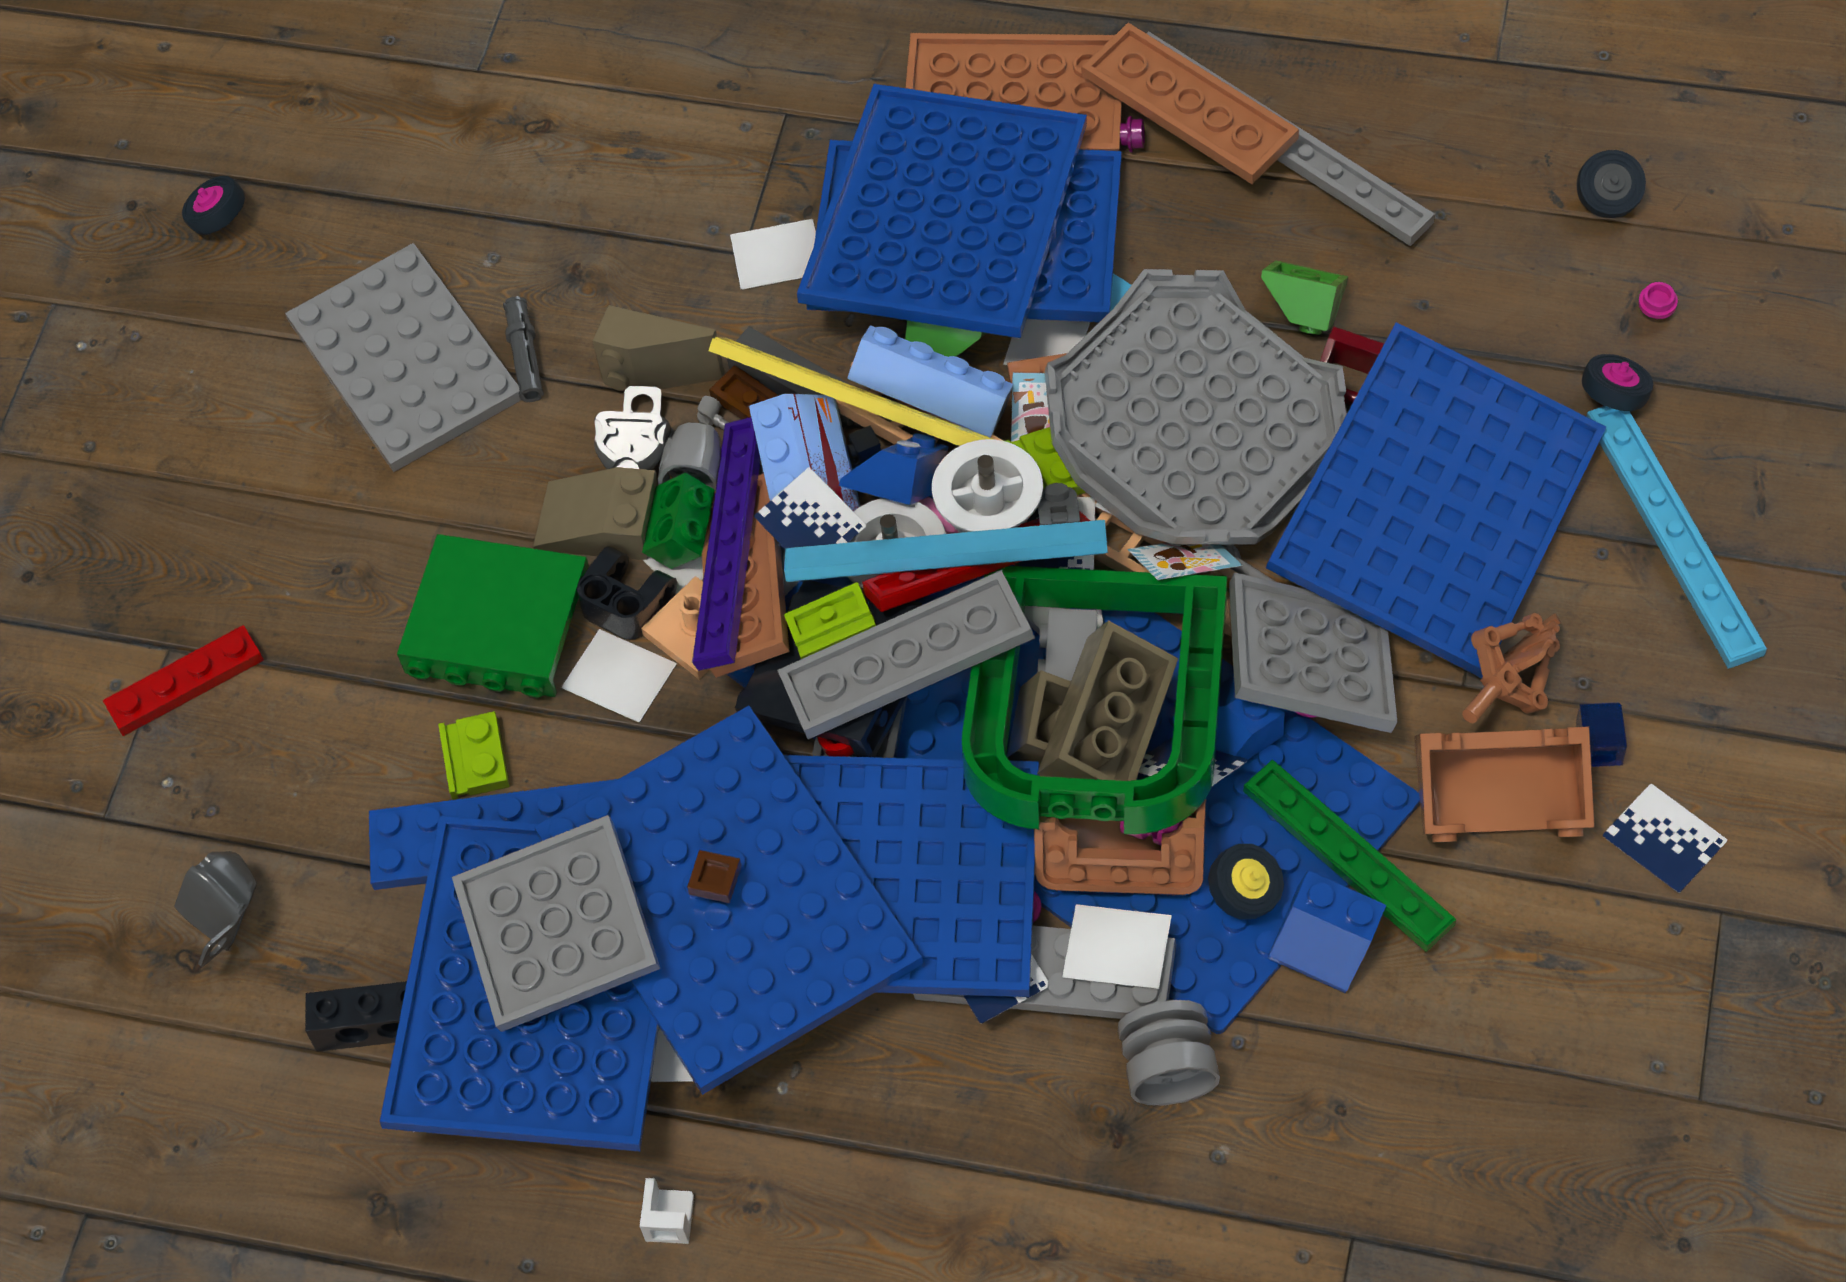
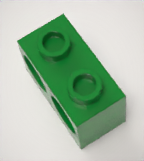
[642,472,715,569]

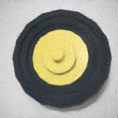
[1208,844,1284,919]

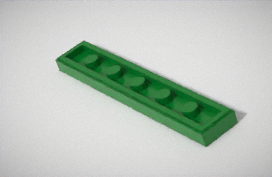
[1243,759,1456,952]

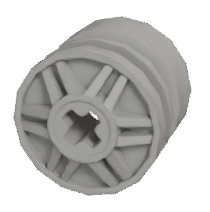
[1117,1000,1220,1106]

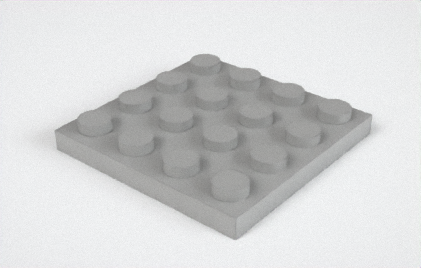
[1229,572,1397,733]
[452,815,661,1032]

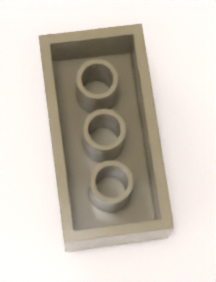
[1037,620,1178,781]

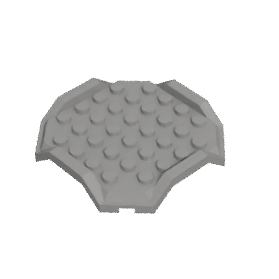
[1044,269,1347,544]

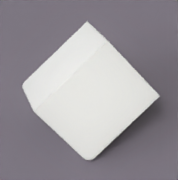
[640,1178,694,1244]

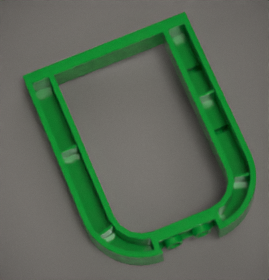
[962,566,1227,835]

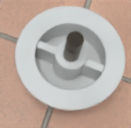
[932,439,1043,533]
[848,498,946,588]

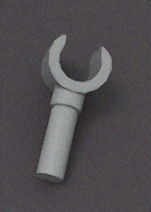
[697,396,729,430]

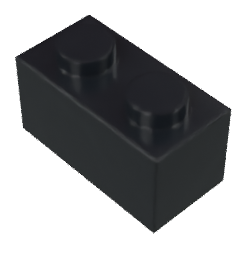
[847,425,881,469]

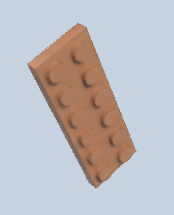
[1082,22,1299,184]
[702,473,789,678]

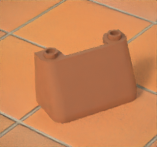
[1415,727,1594,842]
[1034,775,1206,895]

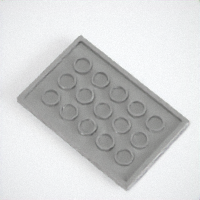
[285,243,521,472]

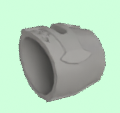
[658,422,721,491]

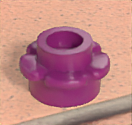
[1120,116,1145,152]

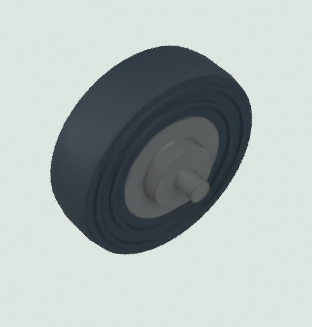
[1576,150,1646,218]

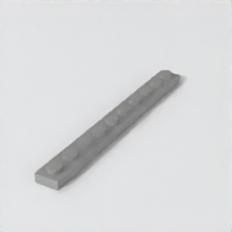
[1146,31,1435,246]

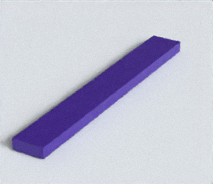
[692,417,761,671]

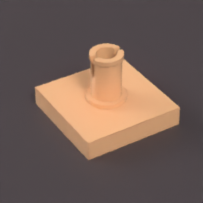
[641,576,710,680]

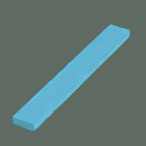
[1586,406,1767,669]
[784,520,1108,582]

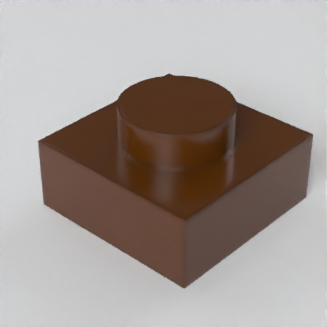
[687,850,742,903]

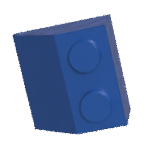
[839,434,949,505]
[1268,870,1386,993]

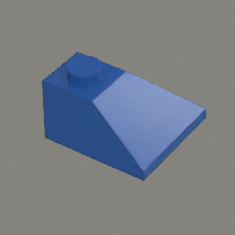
[1169,675,1285,759]

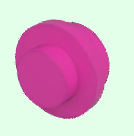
[1638,282,1678,319]

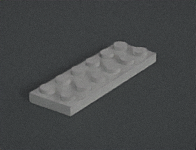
[777,570,1034,739]
[913,926,1176,1019]

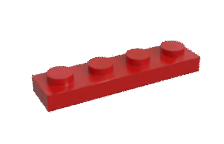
[102,625,264,736]

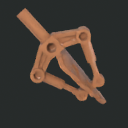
[1462,613,1560,723]

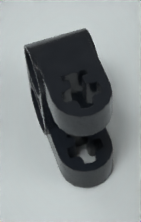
[577,546,677,640]

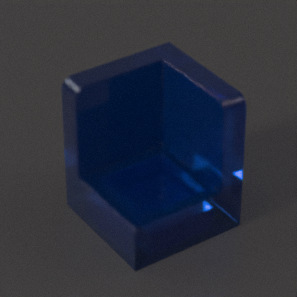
[1576,703,1627,767]

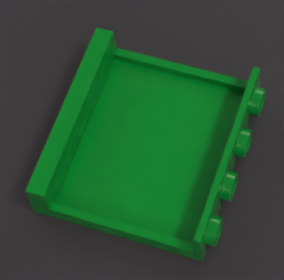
[397,534,589,698]

